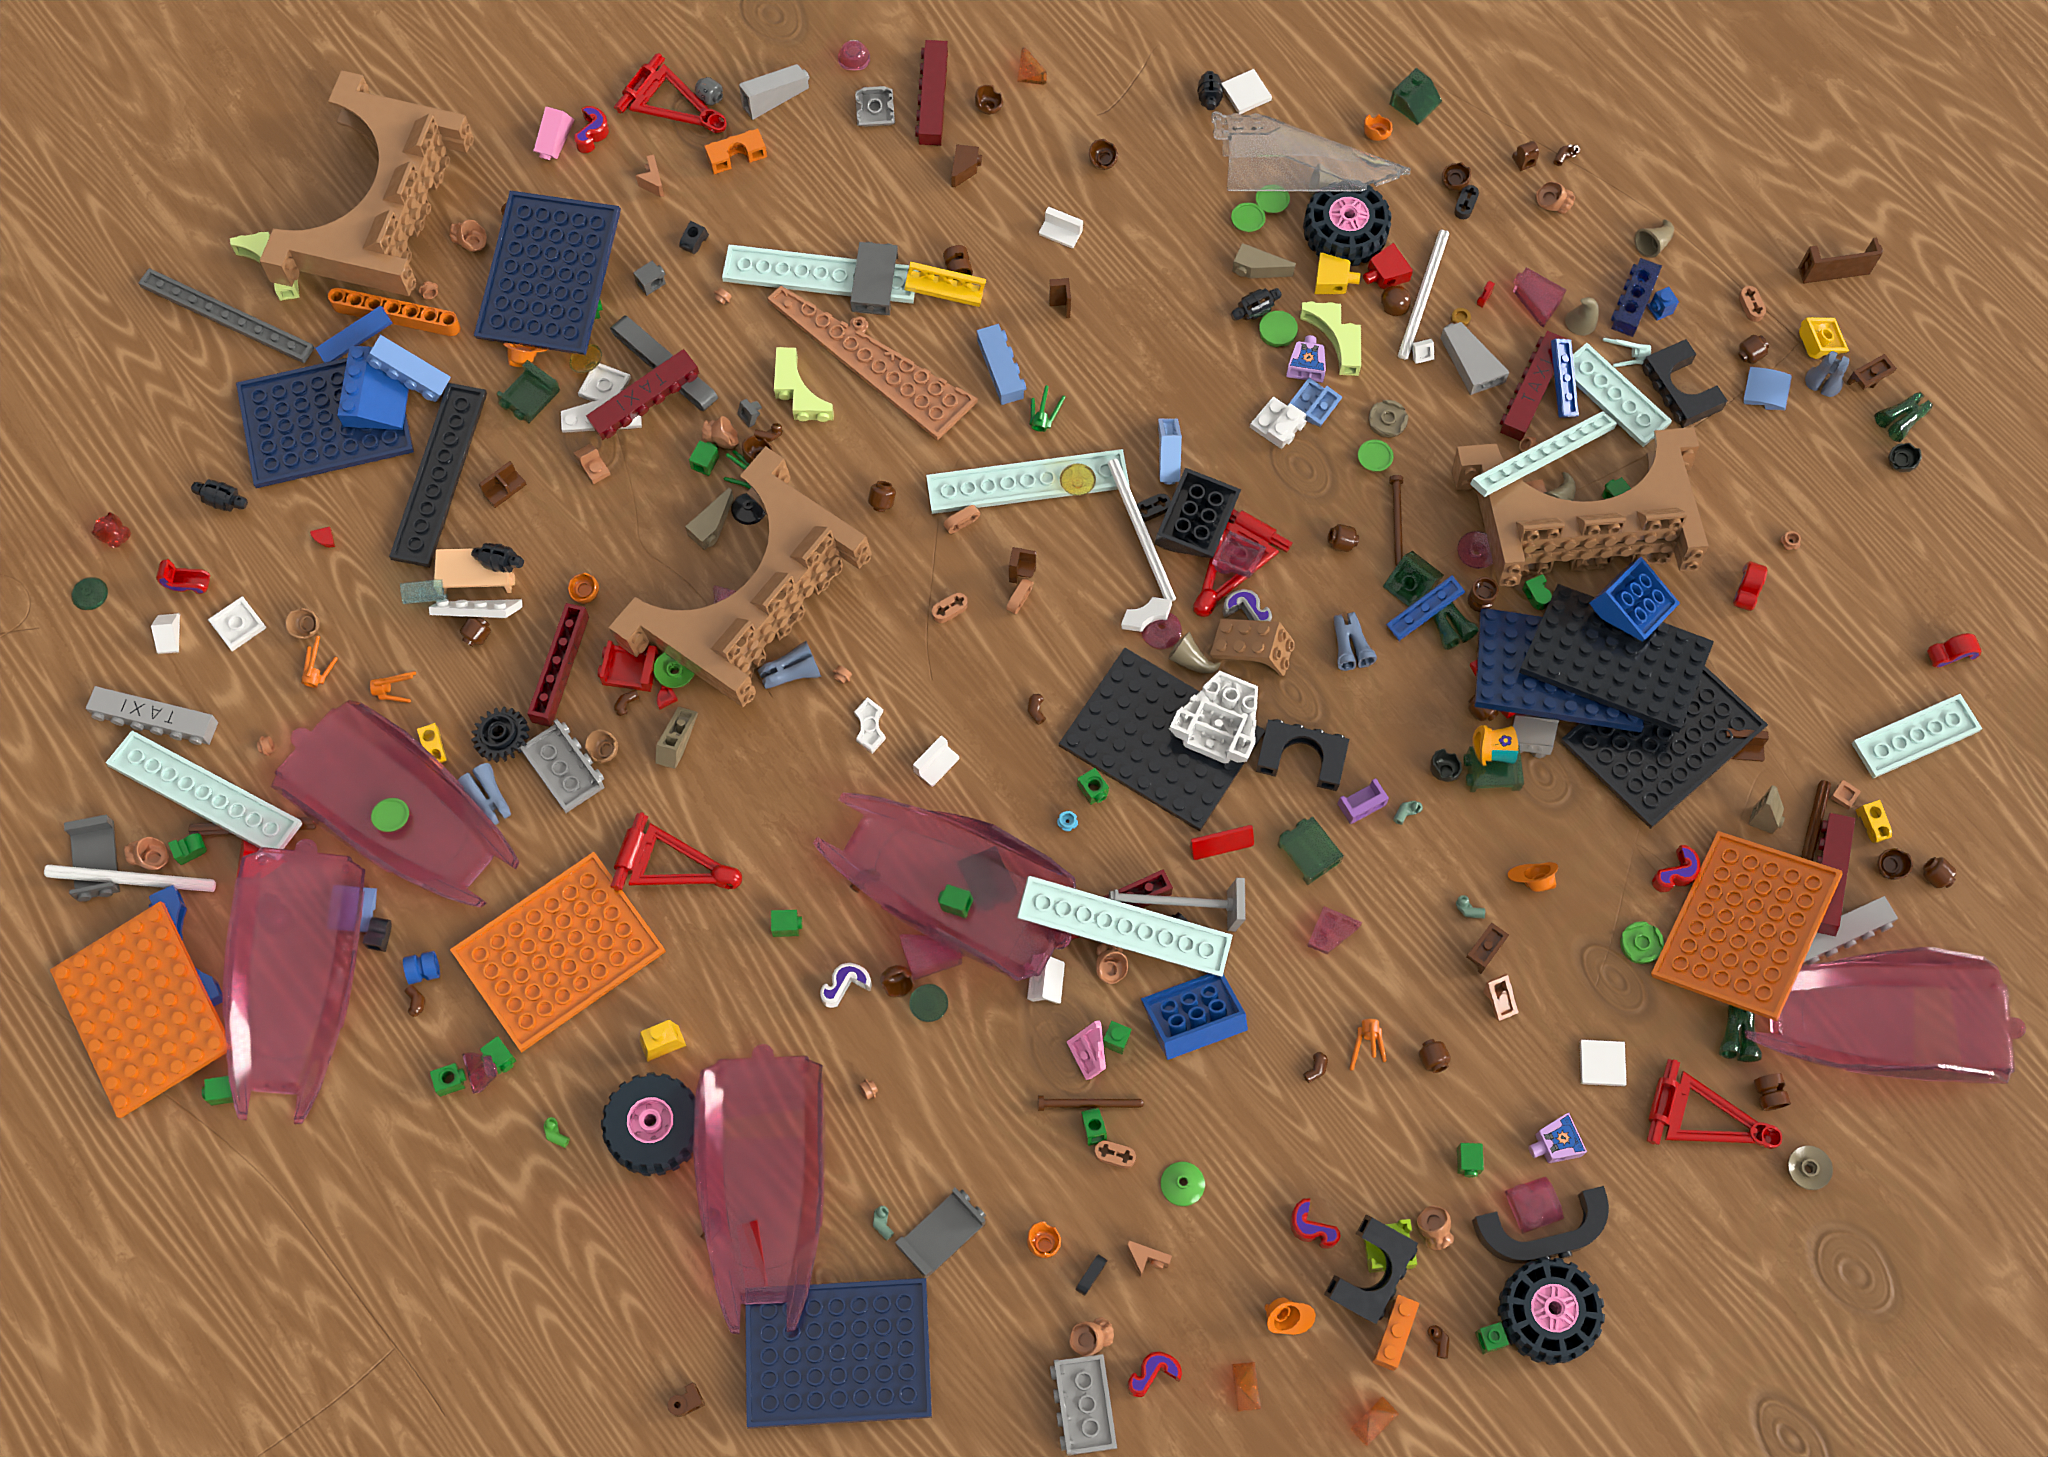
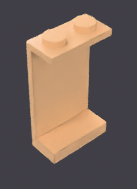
[434,549,515,595]

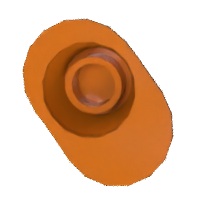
[503,343,549,367]
[1508,862,1558,892]
[1265,1297,1316,1335]

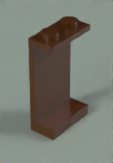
[1798,237,1883,284]

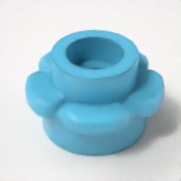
[1057,811,1078,831]

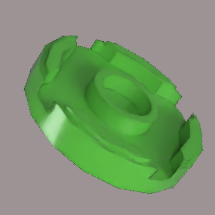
[1259,311,1298,347]
[1620,921,1664,964]

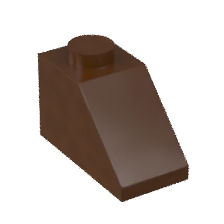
[951,144,982,187]

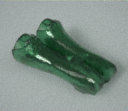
[1874,392,1933,443]
[1432,602,1479,650]
[1719,1005,1762,1062]

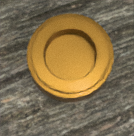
[1451,308,1471,327]

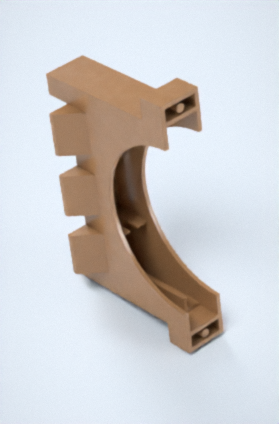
[260,70,474,296]
[1452,427,1709,587]
[608,446,872,707]

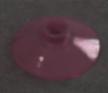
[1457,531,1493,569]
[1141,612,1182,649]

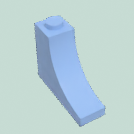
[1158,419,1182,485]

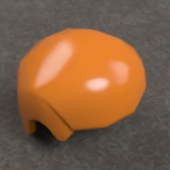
[1364,114,1393,141]
[568,573,599,604]
[1027,1221,1061,1258]

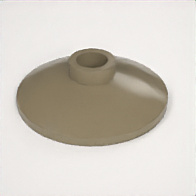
[1788,1146,1833,1190]

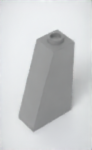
[739,64,809,120]
[1440,322,1509,395]

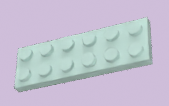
[1573,343,1672,447]
[1852,694,1982,779]

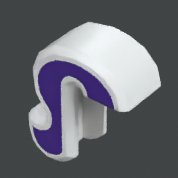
[820,963,872,1008]

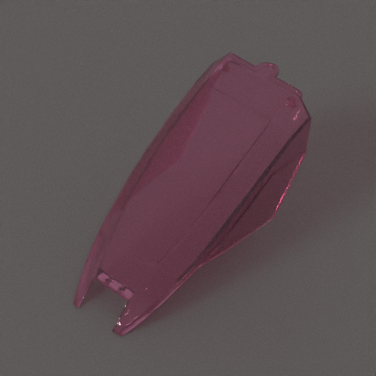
[271,700,519,907]
[813,793,1076,981]
[223,839,365,1124]
[1744,947,2026,1084]
[693,1044,826,1334]

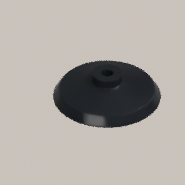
[731,493,766,525]

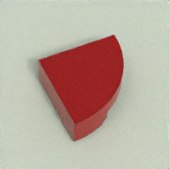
[1477,281,1495,308]
[310,526,335,548]
[656,685,678,710]

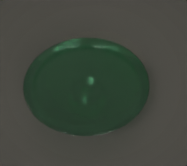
[71,577,108,610]
[909,984,948,1022]

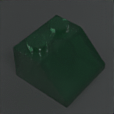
[1389,68,1442,125]
[1383,551,1444,607]

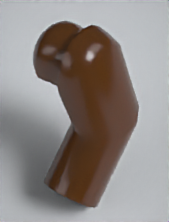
[1553,145,1580,166]
[614,689,640,716]
[1303,1052,1328,1083]

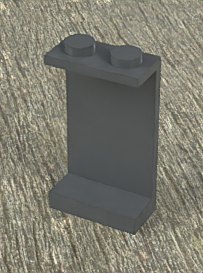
[851,242,898,315]
[64,814,120,901]
[895,1187,986,1279]

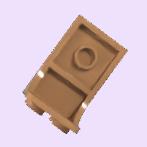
[1210,619,1294,676]

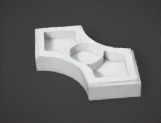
[1121,597,1172,632]
[854,697,886,754]

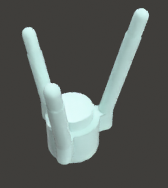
[1603,338,1651,367]

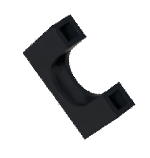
[1642,339,1728,428]
[1256,719,1350,791]
[1324,1214,1418,1324]

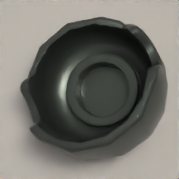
[1888,443,1922,472]
[1430,749,1462,782]

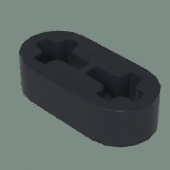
[1454,185,1479,220]
[1137,494,1171,522]
[1075,1254,1108,1296]

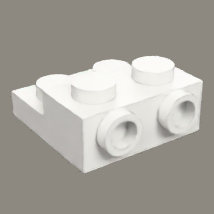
[1250,397,1307,449]

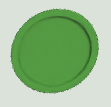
[1256,184,1290,213]
[1231,203,1266,232]
[1358,440,1393,471]
[371,798,409,832]

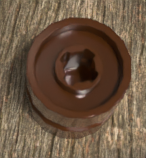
[943,245,973,281]
[1467,577,1499,612]
[1754,1073,1791,1111]

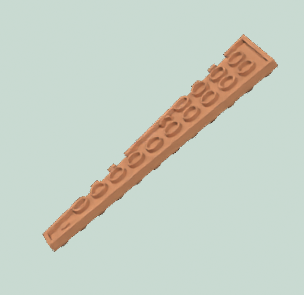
[767,286,978,441]

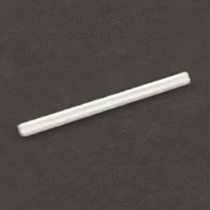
[1398,230,1449,360]
[1108,459,1176,602]
[44,865,216,892]

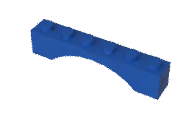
[149,885,226,1006]

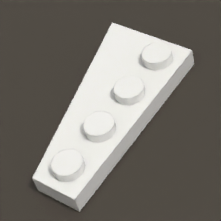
[561,395,642,432]
[429,599,522,618]

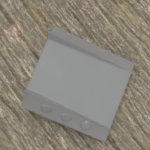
[855,86,895,127]
[1512,713,1559,758]

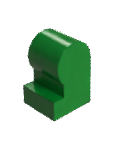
[1522,574,1552,610]
[168,833,207,865]
[1081,1107,1107,1146]

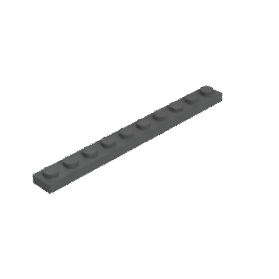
[138,268,315,363]

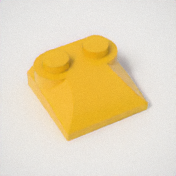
[1799,318,1849,359]

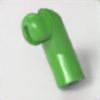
[544,1117,570,1148]

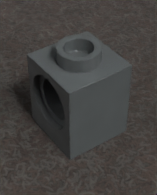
[633,260,666,296]

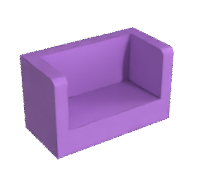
[1337,778,1389,824]

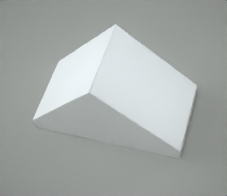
[151,613,180,654]

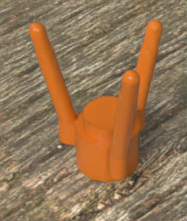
[301,635,338,688]
[370,671,416,703]
[1350,1019,1387,1071]

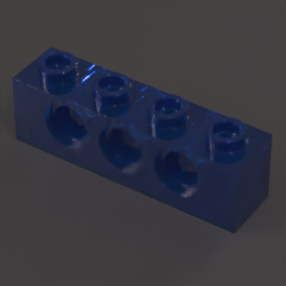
[1611,258,1662,337]

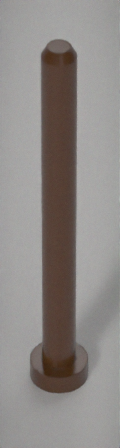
[1389,475,1403,567]
[1038,1095,1144,1111]

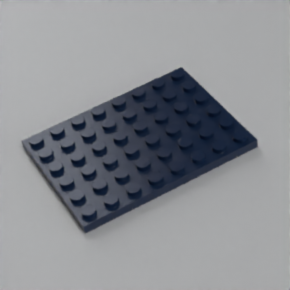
[474,190,621,355]
[236,358,414,488]
[1475,609,1644,732]
[745,1278,932,1429]

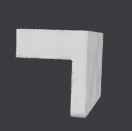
[1039,207,1083,248]
[913,736,959,787]
[1027,955,1065,1004]

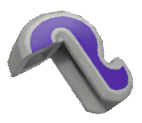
[1222,589,1272,621]

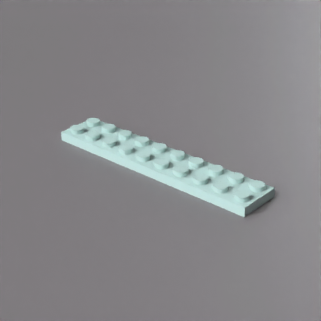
[722,245,919,304]
[926,449,1129,514]
[106,731,302,857]
[1017,876,1233,977]

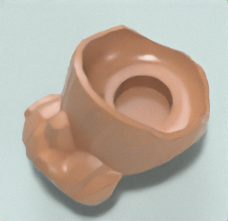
[1536,181,1575,214]
[449,219,487,252]
[702,416,739,449]
[124,837,169,870]
[1096,943,1128,984]
[1417,1206,1454,1250]
[1069,1317,1114,1357]

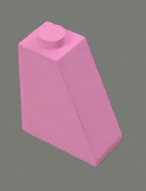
[534,107,575,161]

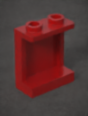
[598,640,659,692]

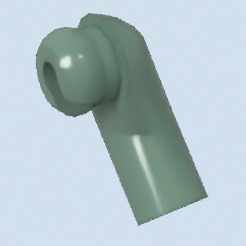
[1393,801,1423,825]
[1456,895,1485,919]
[873,1206,894,1241]

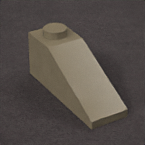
[1232,243,1296,278]
[685,488,734,550]
[656,707,698,769]
[1748,785,1785,834]

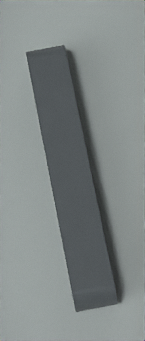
[610,315,718,412]

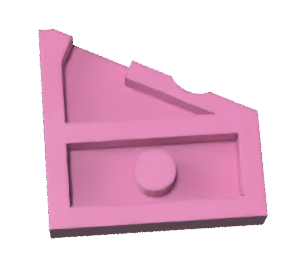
[1067,1020,1106,1080]

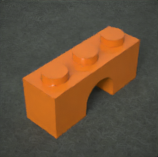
[705,128,767,174]
[1372,1294,1420,1371]

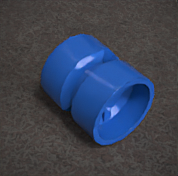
[403,951,440,985]

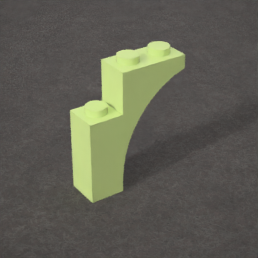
[230,232,300,301]
[1300,301,1361,376]
[774,347,834,422]

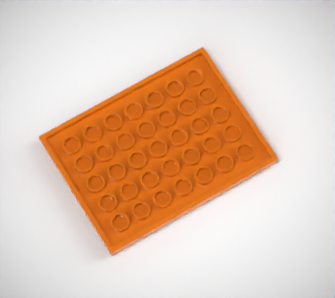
[1651,831,1843,1021]
[450,852,666,1053]
[50,901,234,1118]

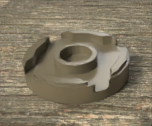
[1368,400,1408,438]

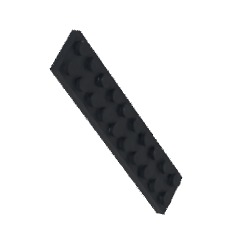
[389,383,487,568]

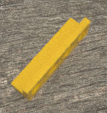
[904,262,986,307]

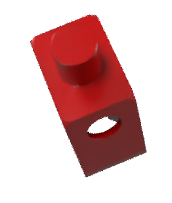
[1363,243,1413,289]

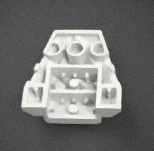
[1169,671,1258,763]

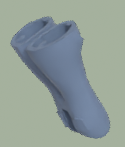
[1805,351,1849,397]
[1334,612,1377,671]
[757,641,821,689]
[455,763,511,826]

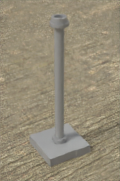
[1108,878,1245,932]

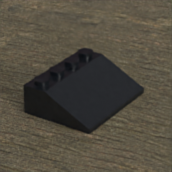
[1154,468,1241,558]

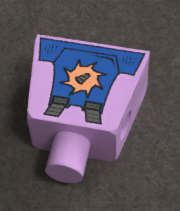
[1286,335,1326,383]
[1529,1113,1587,1163]

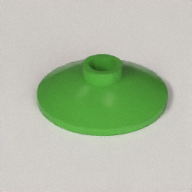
[654,653,694,688]
[1161,1162,1205,1206]

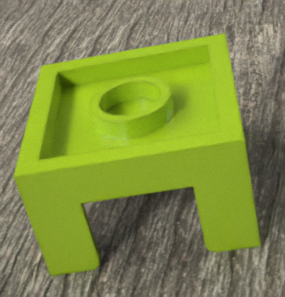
[1364,1219,1417,1273]

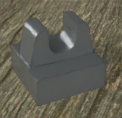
[737,399,762,427]

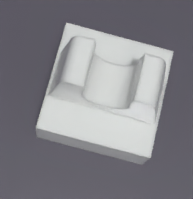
[1412,339,1434,364]

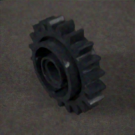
[471,707,530,763]

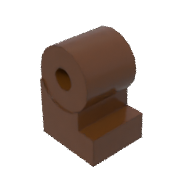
[1512,141,1539,171]
[667,1382,705,1417]

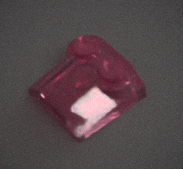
[1212,531,1266,578]
[1505,1177,1564,1234]

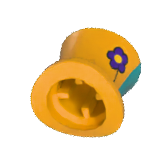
[1472,725,1518,766]

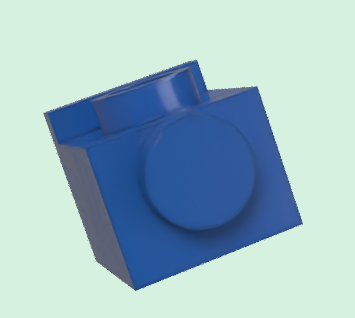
[1647,287,1679,321]

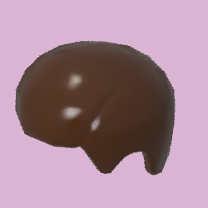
[975,85,1003,115]
[1089,138,1118,170]
[1442,162,1471,191]
[1381,286,1411,316]
[742,436,773,464]
[1877,848,1913,880]
[880,965,915,997]

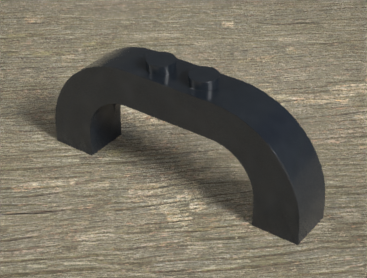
[1472,1186,1609,1264]

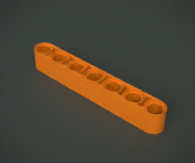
[328,288,461,336]

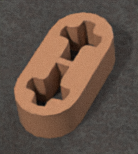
[1739,286,1766,322]
[943,505,981,534]
[1006,577,1034,614]
[932,593,968,623]
[1095,1141,1136,1169]

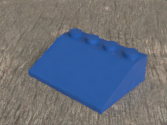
[337,346,409,430]
[1589,557,1680,641]
[1141,974,1248,1060]

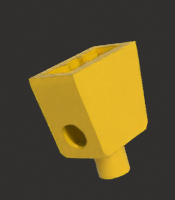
[1314,253,1360,294]
[640,1020,686,1062]

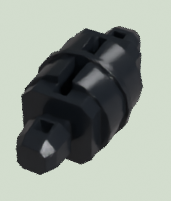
[1197,71,1223,110]
[1230,288,1282,321]
[191,479,248,512]
[471,543,524,573]

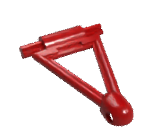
[614,53,727,133]
[1193,509,1293,617]
[610,812,742,891]
[1646,1059,1782,1149]

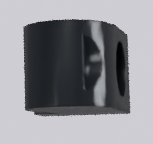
[679,221,709,254]
[362,917,392,952]

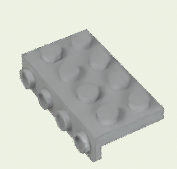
[520,719,605,813]
[1050,1354,1117,1456]

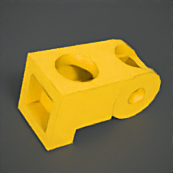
[417,723,447,766]
[1855,800,1892,843]

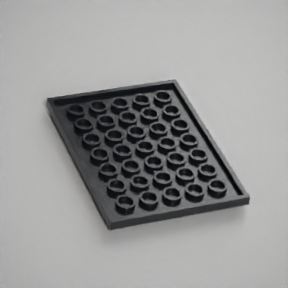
[1519,584,1714,733]
[1059,648,1265,831]
[1560,666,1768,829]

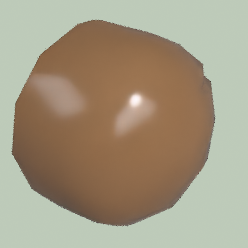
[285,608,320,639]
[584,729,619,763]

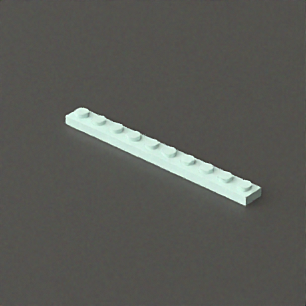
[1470,411,1617,497]

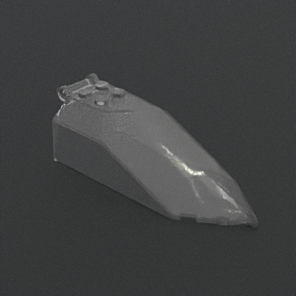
[1211,111,1411,191]

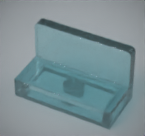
[400,579,448,604]

